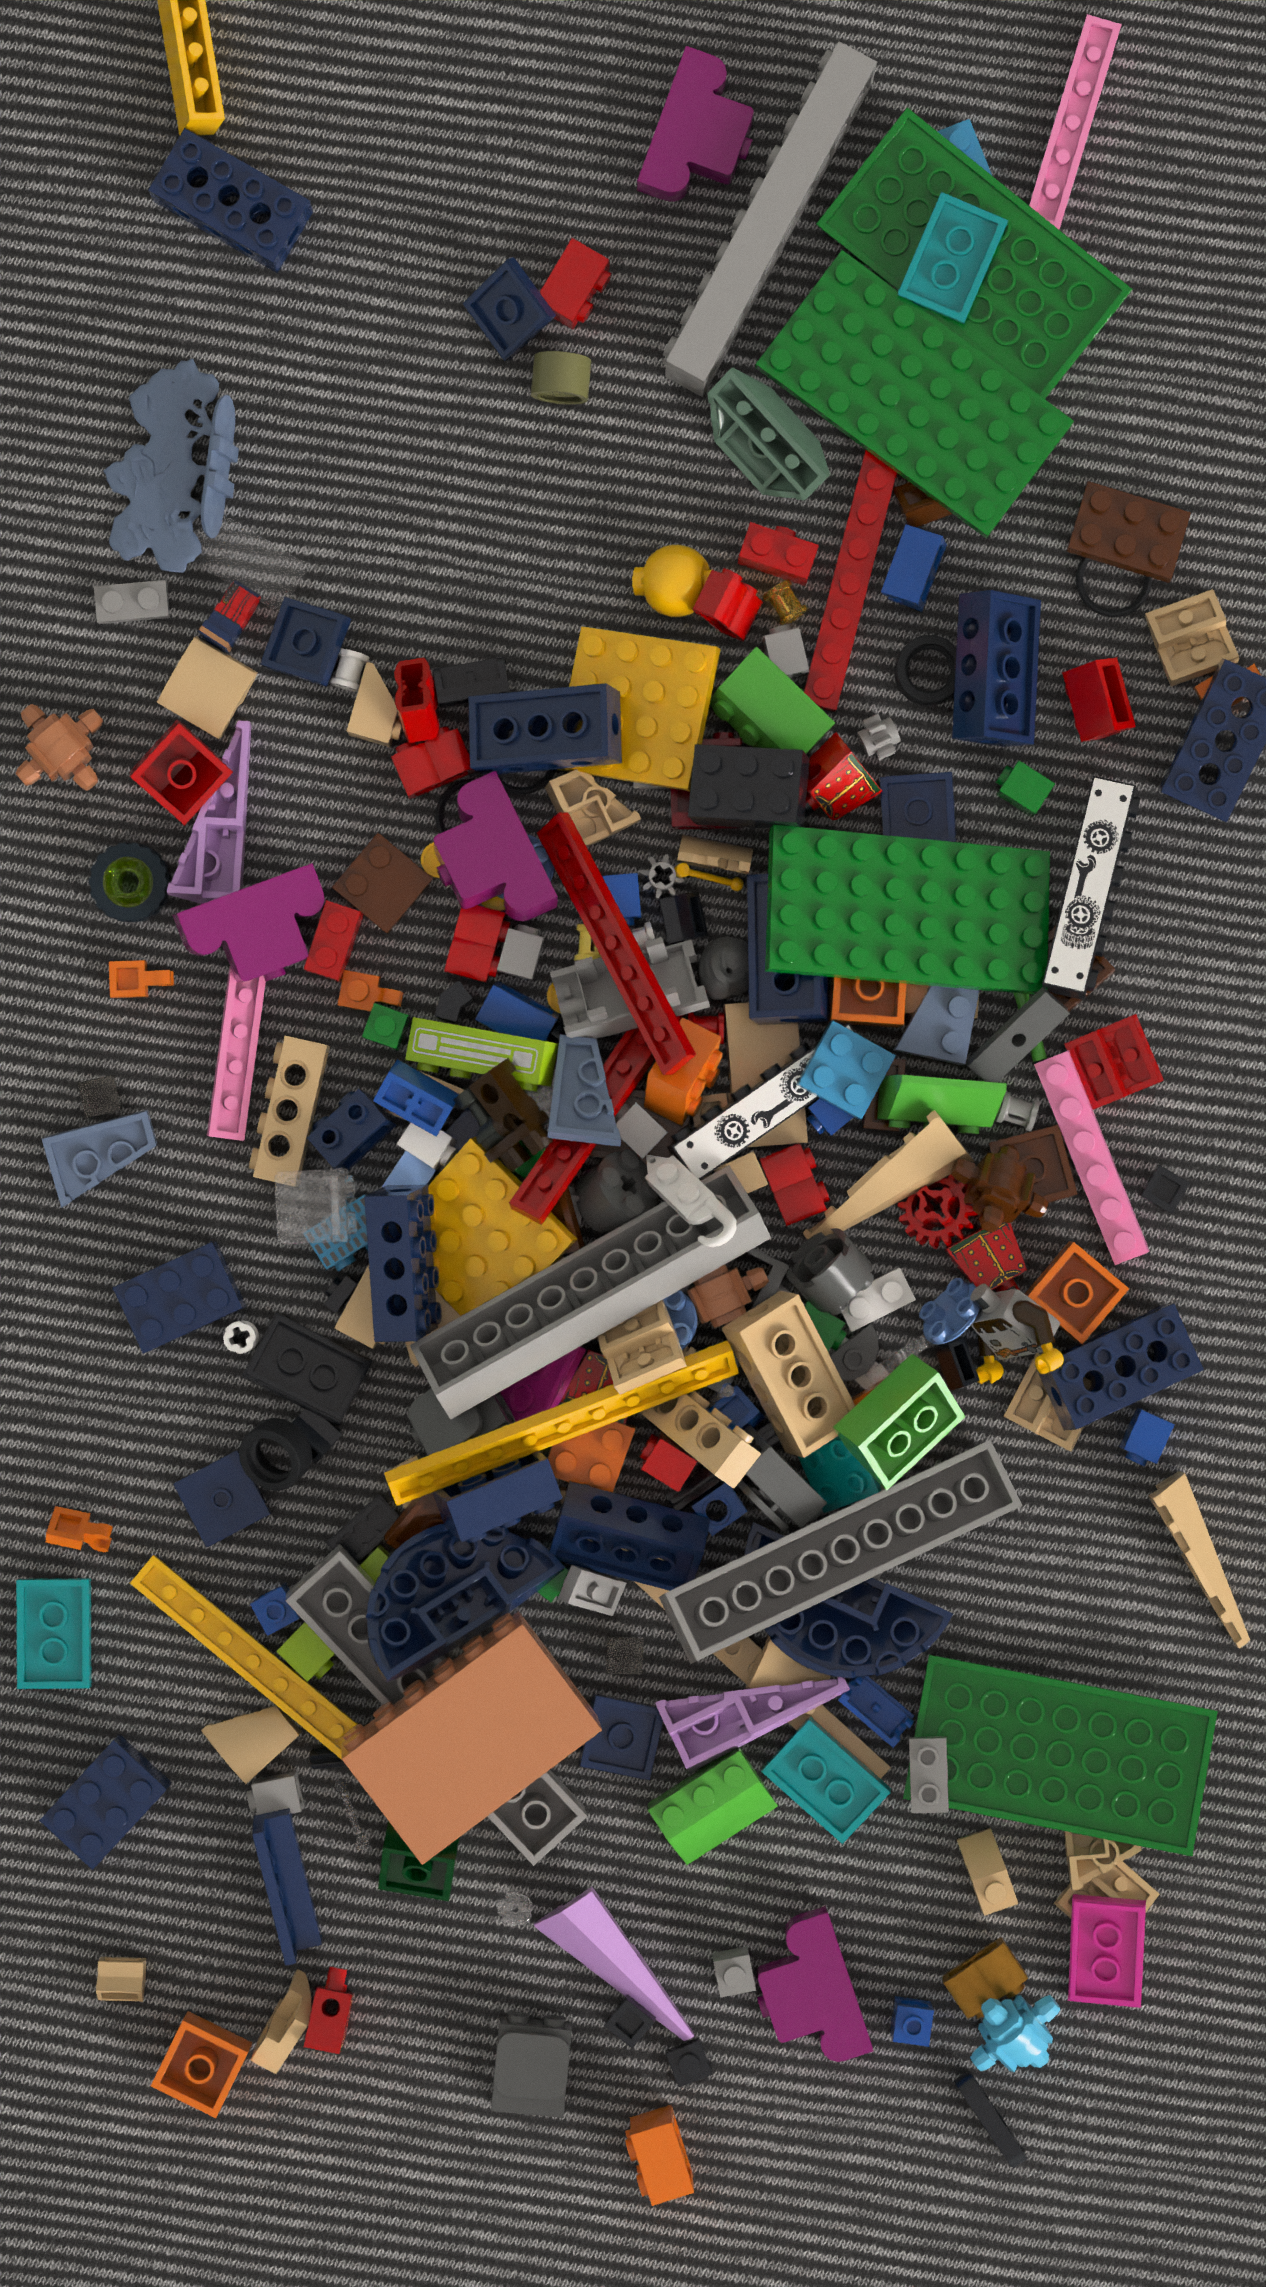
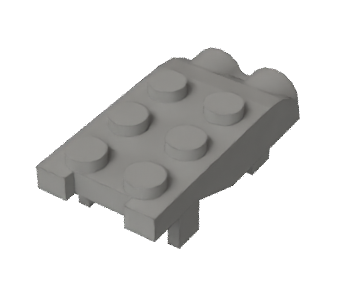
[550,937,710,1039]

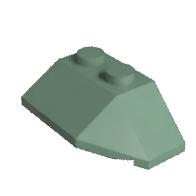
[707,368,830,500]

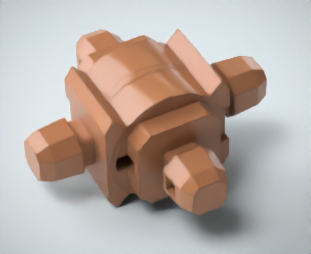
[15,704,103,791]
[687,1264,769,1328]

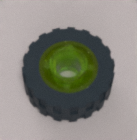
[88,842,172,923]

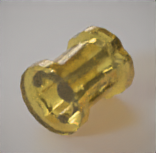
[762,579,809,625]

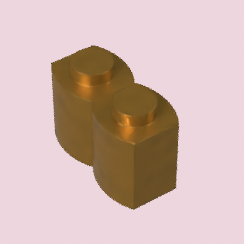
[942,1937,1028,2019]

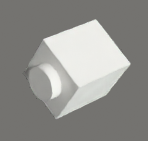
[397,1123,458,1171]

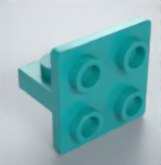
[798,1436,882,1513]

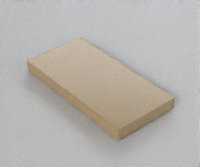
[723,1002,808,1148]

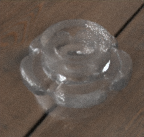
[497,1891,533,1927]

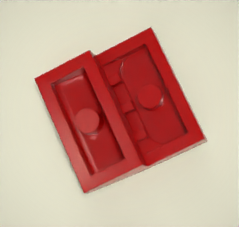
[1064,1014,1164,1110]

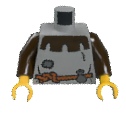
[970,1284,1064,1384]

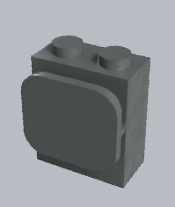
[407,1388,516,1456]
[737,1425,827,1532]
[491,2012,572,2118]

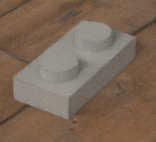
[94,580,170,624]
[558,1565,627,1616]

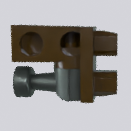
[453,1058,553,1173]

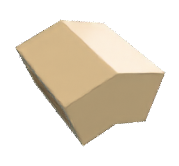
[96,1957,146,2002]

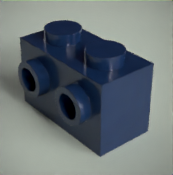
[307,1088,397,1175]

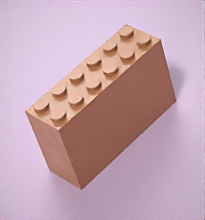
[342,1611,602,1865]

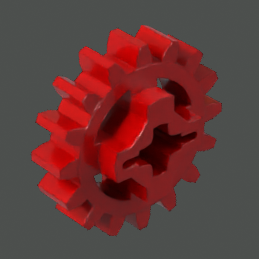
[898,1174,978,1249]

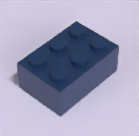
[113,1241,247,1353]
[432,1451,563,1543]
[39,1734,172,1870]

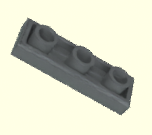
[966,987,1070,1083]

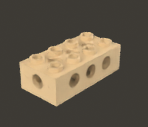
[722,1291,855,1458]

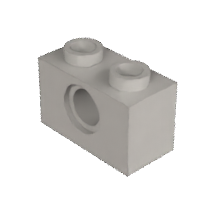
[909,1736,949,1813]

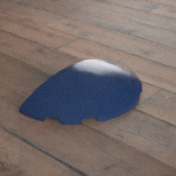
[745,1522,953,1678]
[366,1524,565,1683]

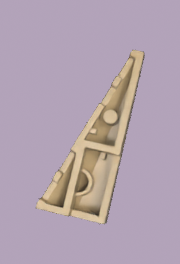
[803,1110,975,1240]
[1148,1471,1250,1648]

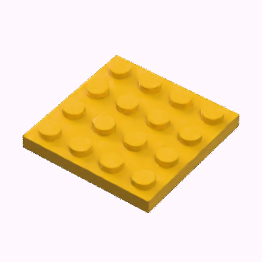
[557,626,721,791]
[428,1136,577,1316]

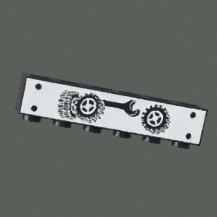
[1042,776,1141,1000]
[667,1023,856,1180]

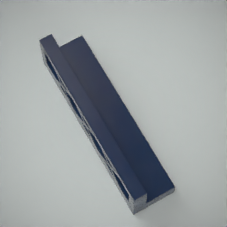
[252,1808,322,1966]

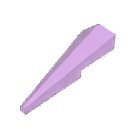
[167,721,251,904]
[655,1677,850,1773]
[534,1886,694,2041]

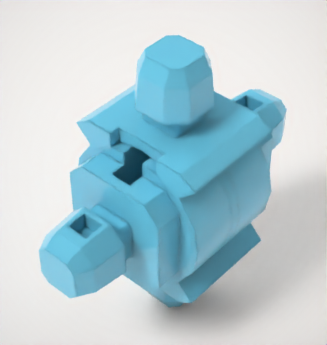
[970,1995,1061,2072]

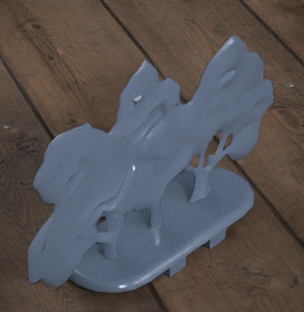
[103,359,239,573]

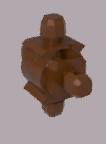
[951,1144,1049,1232]

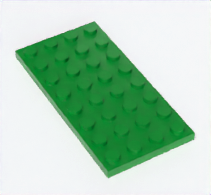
[816,107,1132,399]
[755,250,1074,539]
[765,825,1050,995]
[903,1654,1218,1856]

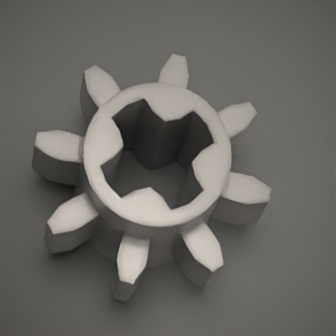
[857,713,901,761]
[640,854,684,900]

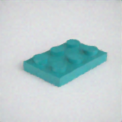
[897,192,1008,324]
[16,1578,92,1689]
[761,1716,891,1844]

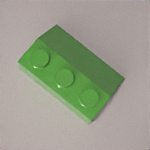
[710,647,835,756]
[877,1075,1007,1134]
[833,1354,965,1490]
[648,1747,778,1865]

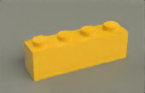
[157,0,225,136]

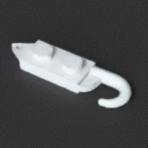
[645,1155,737,1247]

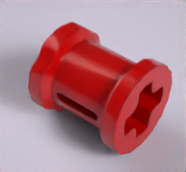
[688,1012,724,1045]

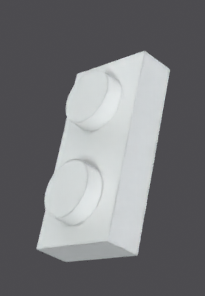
[841,1267,916,1332]

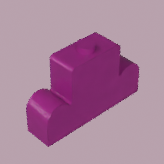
[637,46,754,202]
[434,771,558,921]
[172,863,325,982]
[756,1906,874,2062]

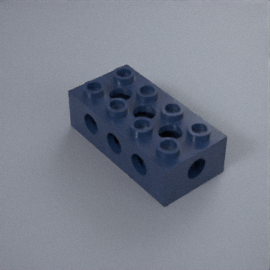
[148,128,313,273]
[952,590,1041,747]
[1158,658,1266,823]
[468,683,622,775]
[747,874,830,1025]
[364,1184,442,1342]
[1035,1303,1204,1431]
[549,1481,710,1591]

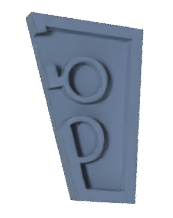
[893,986,980,1065]
[547,1034,621,1147]
[42,1109,157,1208]

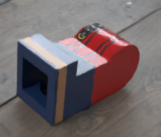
[198,580,261,654]

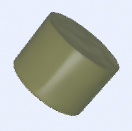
[531,351,591,404]

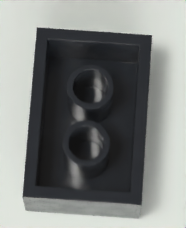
[688,744,810,829]

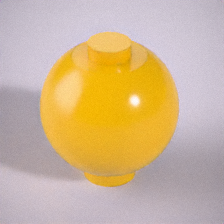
[632,544,713,617]

